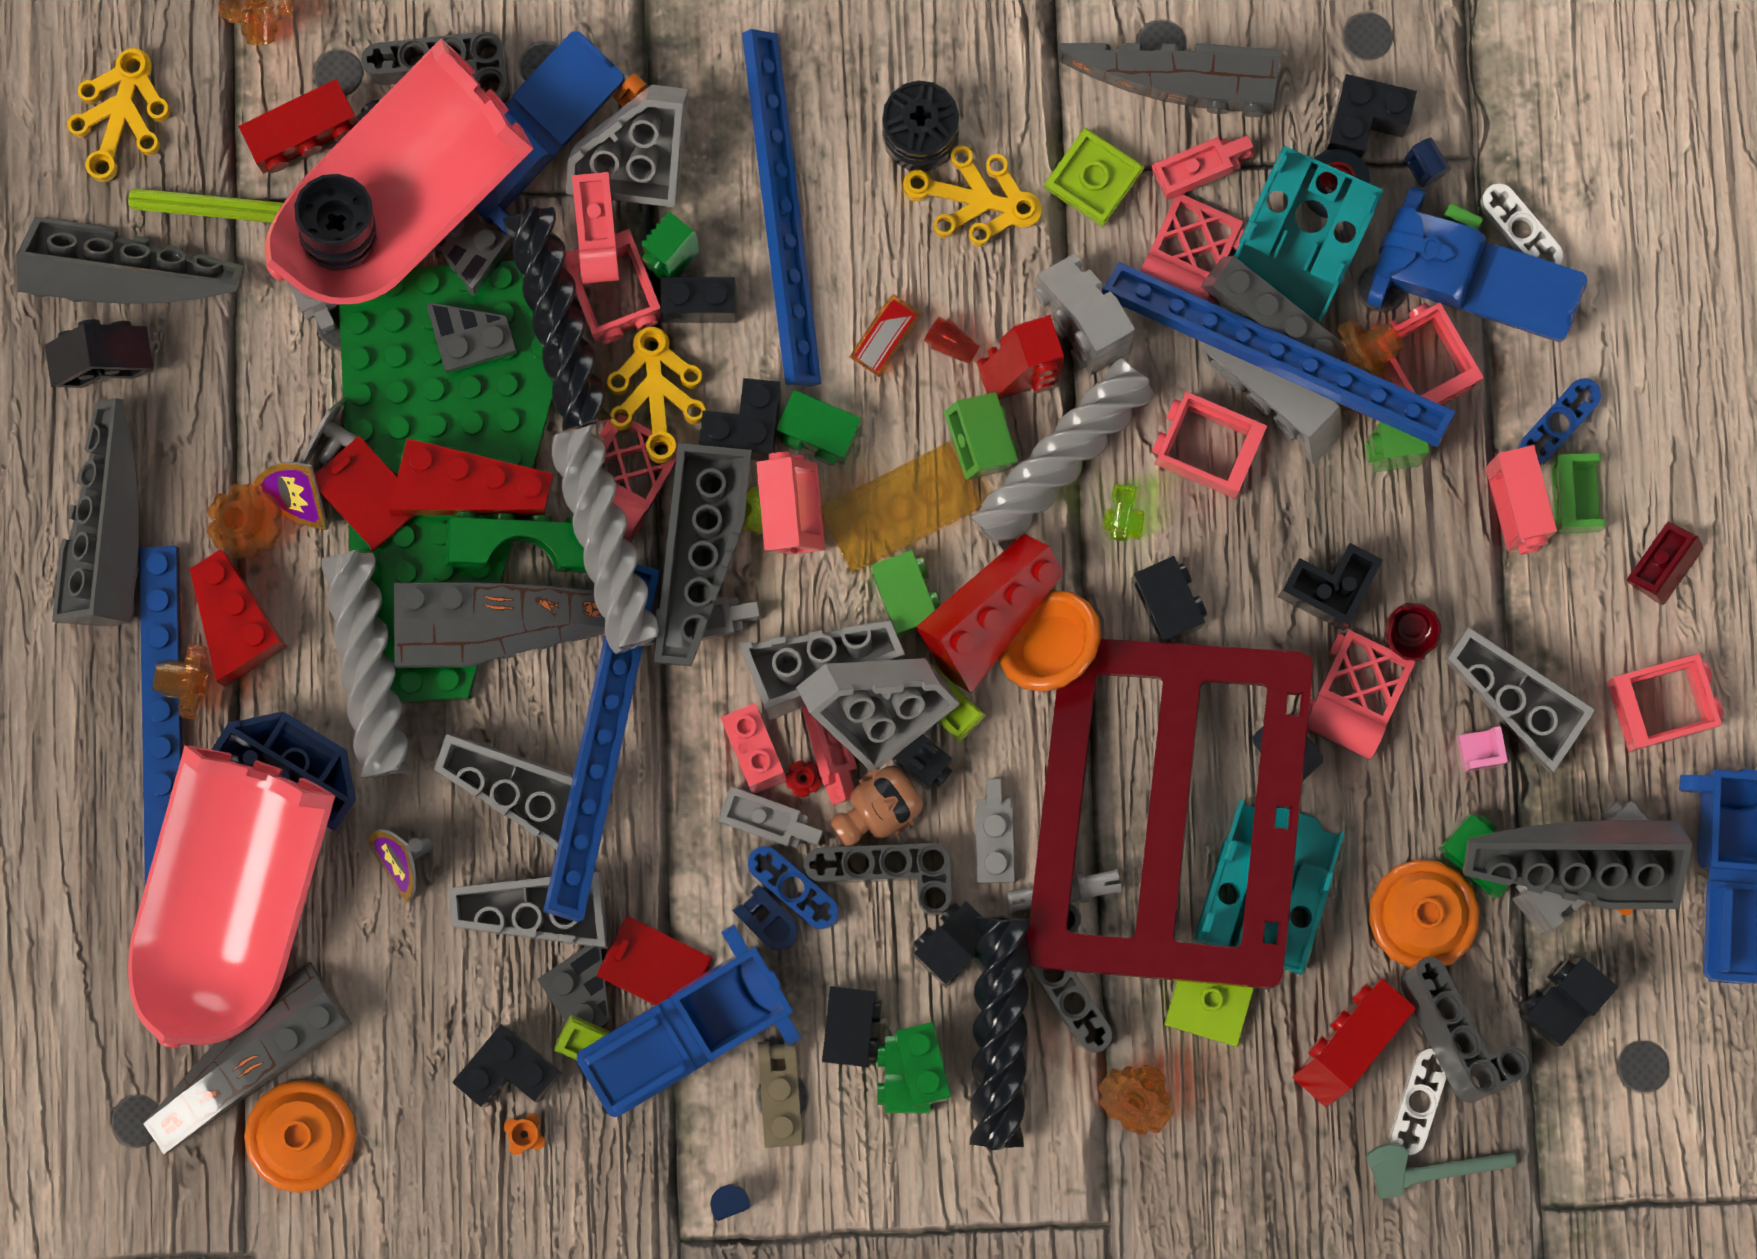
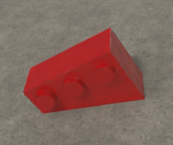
[976,315,1064,400]
[189,549,287,687]
[1292,978,1416,1107]

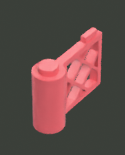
[1140,194,1244,304]
[563,414,678,541]
[1308,629,1416,760]

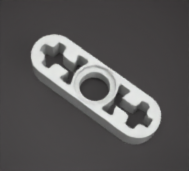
[1480,184,1563,265]
[1389,1049,1447,1155]

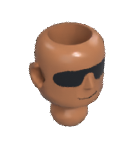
[830,766,923,847]

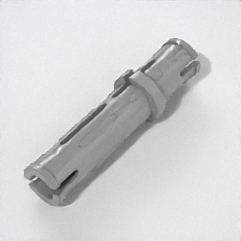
[1007,869,1122,915]

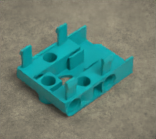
[1234,145,1384,323]
[1193,799,1345,975]

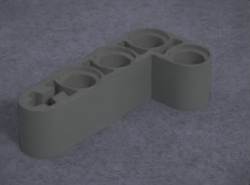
[361,32,510,104]
[804,843,952,917]
[1028,904,1112,1053]
[1401,957,1530,1103]

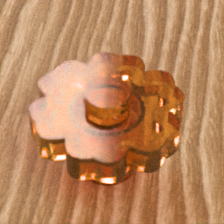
[218,0,294,45]
[1338,318,1404,382]
[207,484,282,559]
[153,644,210,720]
[1098,1065,1173,1135]

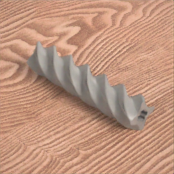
[970,358,1155,551]
[552,425,659,654]
[321,550,412,779]

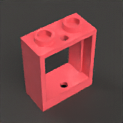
[564,229,662,344]
[1371,302,1484,405]
[1152,391,1267,499]
[1485,445,1557,555]
[756,452,826,555]
[1607,653,1724,753]
[720,703,786,794]

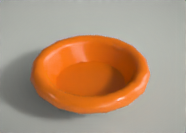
[998,590,1101,692]
[1369,859,1480,968]
[244,1079,357,1193]

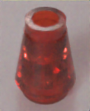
[923,316,980,364]

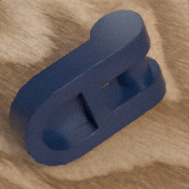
[732,884,798,951]

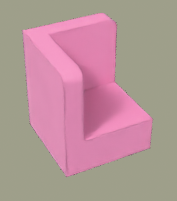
[1457,726,1508,773]

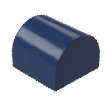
[1404,137,1451,188]
[710,1184,752,1221]

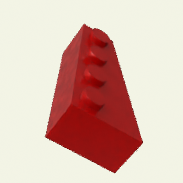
[389,438,553,517]
[916,534,1064,693]

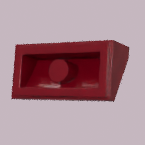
[1626,521,1703,605]

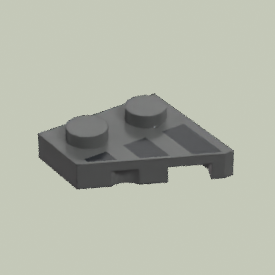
[435,216,512,296]
[426,303,518,374]
[537,945,611,1027]

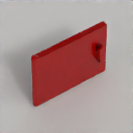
[315,436,415,552]
[596,915,713,1005]

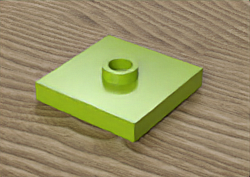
[1043,127,1145,228]
[1164,981,1254,1047]

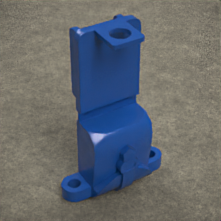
[474,31,625,235]
[1367,186,1587,342]
[1679,769,1757,984]
[577,924,802,1117]

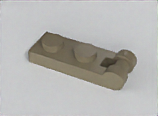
[758,1040,803,1148]

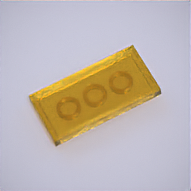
[821,442,982,574]

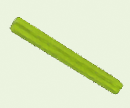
[128,188,283,223]

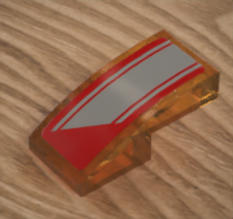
[849,294,923,377]

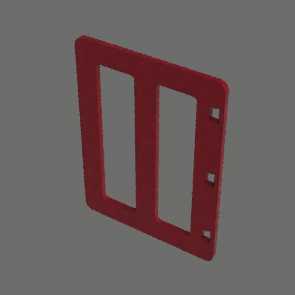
[1027,639,1314,989]

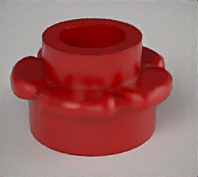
[785,760,822,797]

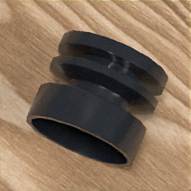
[882,80,959,171]
[294,174,377,270]

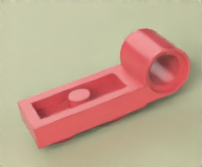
[572,172,619,284]

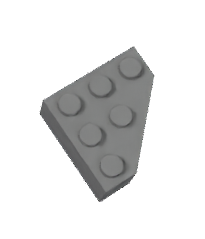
[566,85,688,207]
[1033,253,1135,376]
[796,658,960,773]

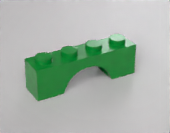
[445,512,587,573]

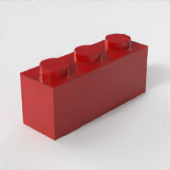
[238,79,358,174]

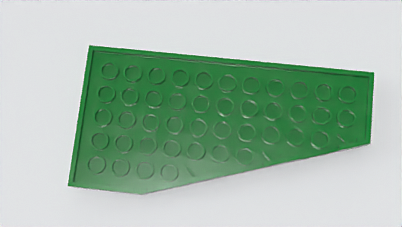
[339,261,553,704]

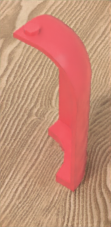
[264,38,533,304]
[128,745,335,1048]

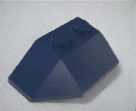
[211,711,356,832]

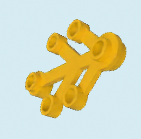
[67,48,171,182]
[903,145,1042,247]
[607,327,705,464]

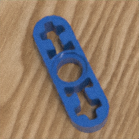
[1517,378,1601,466]
[748,846,838,930]

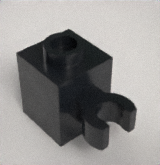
[894,734,953,790]

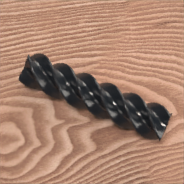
[503,206,613,431]
[969,915,1031,1150]

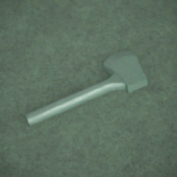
[1365,1143,1516,1199]

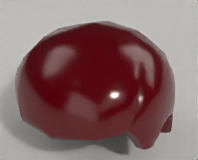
[1384,603,1441,661]

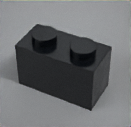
[661,277,737,323]
[1131,556,1207,643]
[822,986,882,1067]

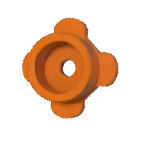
[504,1113,545,1155]

